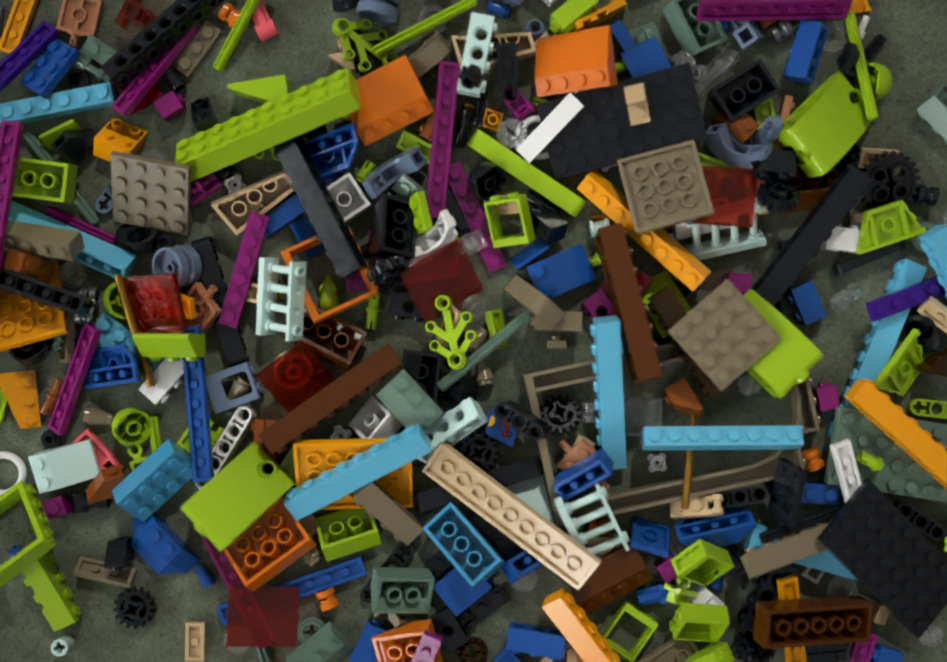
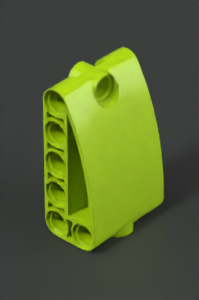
[777,71,872,178]
[743,289,823,399]
[180,441,295,552]

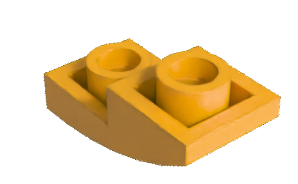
[464,103,504,132]

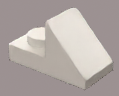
[688,582,725,606]

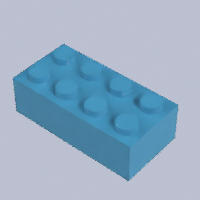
[112,439,193,522]
[422,502,506,589]

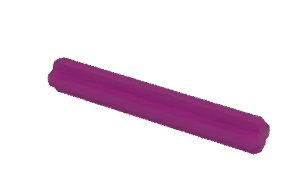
[45,206,117,245]

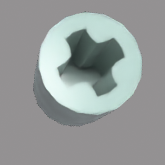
[51,634,74,657]

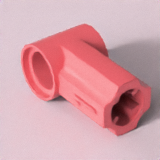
[251,0,279,42]

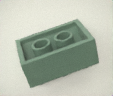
[662,0,728,61]
[916,82,947,144]
[375,369,444,430]
[370,567,435,614]
[285,621,354,662]

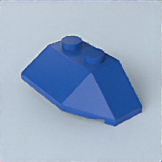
[304,123,359,178]
[84,344,141,389]
[674,507,756,547]
[131,512,201,574]

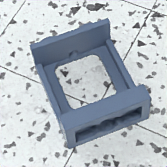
[206,361,264,414]

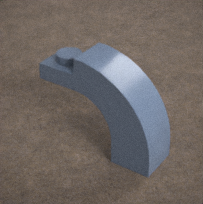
[705,122,775,169]
[362,145,427,199]

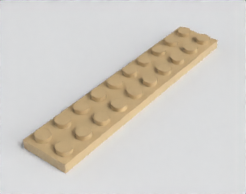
[422,442,602,590]

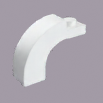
[406,209,458,268]

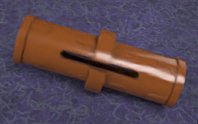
[39,377,64,416]

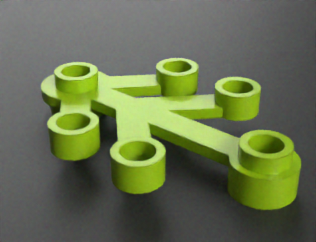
[332,18,398,73]
[425,295,478,370]

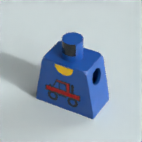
[484,406,522,447]

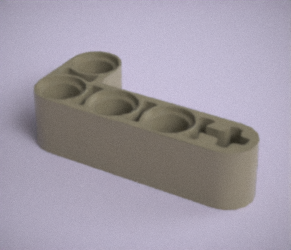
[408,30,450,79]
[504,275,566,330]

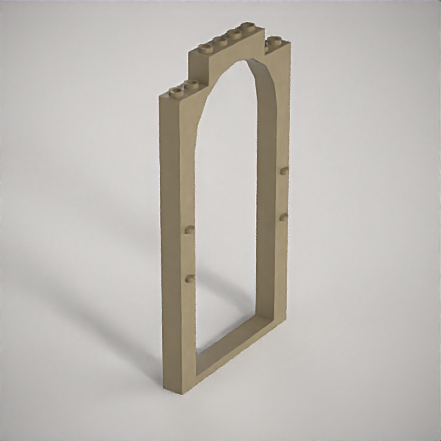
[523,343,821,527]

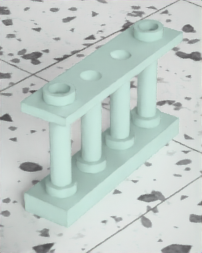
[685,198,766,261]
[256,257,307,341]
[554,483,630,555]

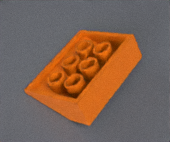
[534,25,618,97]
[348,54,434,147]
[224,496,317,592]
[371,619,443,662]

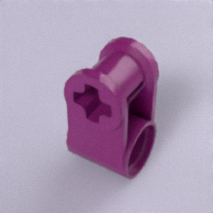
[502,86,535,124]

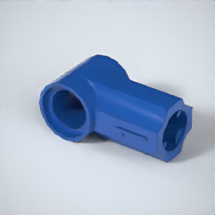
[635,581,673,606]

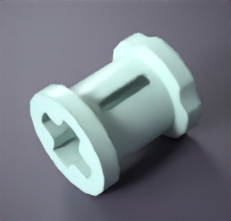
[588,218,610,237]

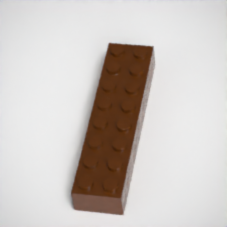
[595,223,664,386]
[258,343,402,454]

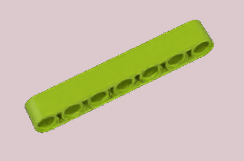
[467,128,587,217]

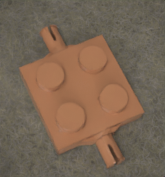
[56,0,104,48]
[183,282,222,334]
[557,438,610,492]

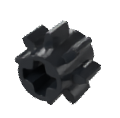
[458,64,484,90]

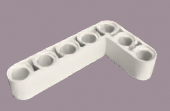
[195,406,257,489]

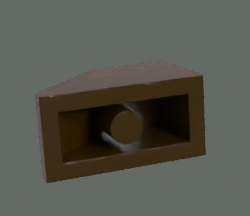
[916,349,947,377]

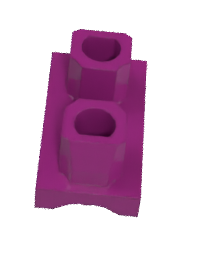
[190,172,223,206]

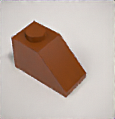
[711,113,760,143]
[663,378,705,418]
[85,465,124,504]

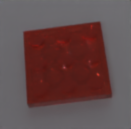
[123,273,188,334]

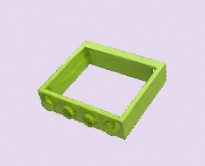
[0,481,56,587]

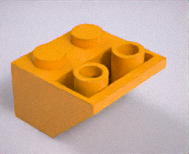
[93,117,148,162]

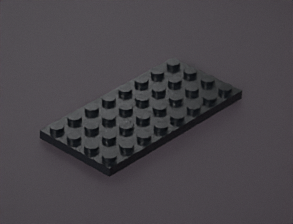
[537,62,708,180]
[817,479,947,638]

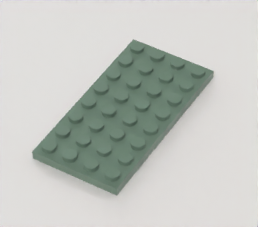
[824,406,947,502]

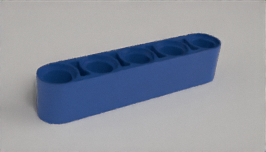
[265,174,339,239]

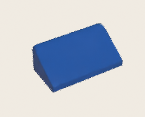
[610,20,637,51]
[290,217,326,259]
[510,239,549,270]

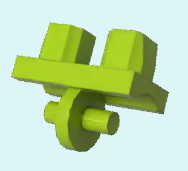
[663,577,698,605]

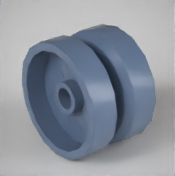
[356,0,401,24]
[152,244,202,290]

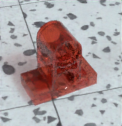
[113,0,157,31]

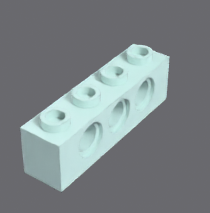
[457,12,498,98]
[417,397,488,464]

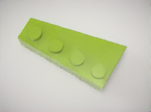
[22,550,81,632]

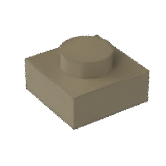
[546,336,567,348]

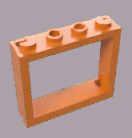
[280,227,379,325]

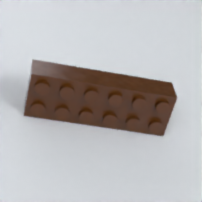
[753,595,873,649]

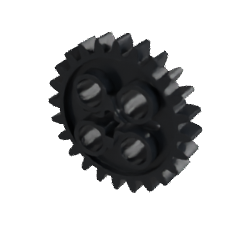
[859,151,921,209]

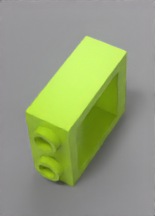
[549,0,600,35]
[483,192,536,248]
[671,539,735,587]
[601,599,659,662]
[669,602,730,643]

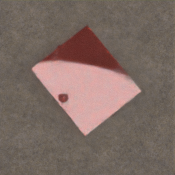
[692,166,757,228]
[401,239,483,323]
[255,341,336,413]
[226,586,300,647]

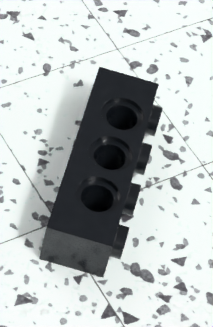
[737,564,800,632]

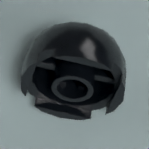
[467,162,506,201]
[9,339,51,365]

